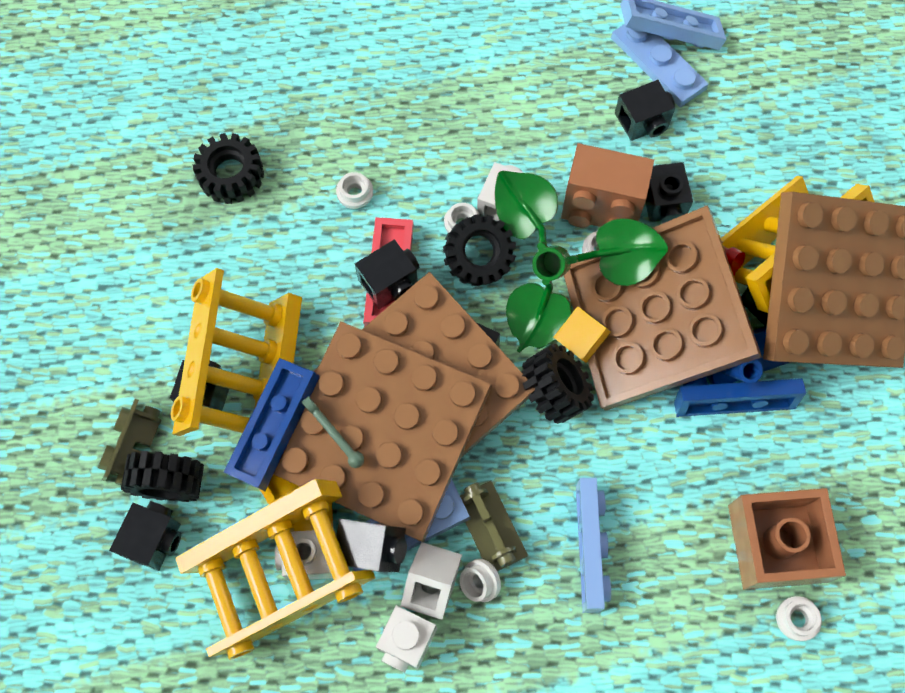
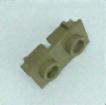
[98,399,162,485]
[460,481,528,571]

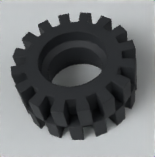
[192,133,264,204]
[443,214,516,286]
[521,344,594,424]
[121,451,204,502]

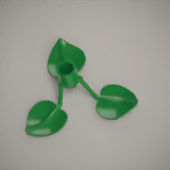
[494,170,668,353]

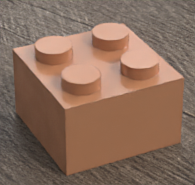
[561,143,655,228]
[728,488,846,590]

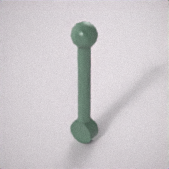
[302,396,364,468]

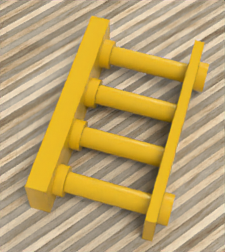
[721,176,874,313]
[171,268,302,436]
[175,479,375,660]

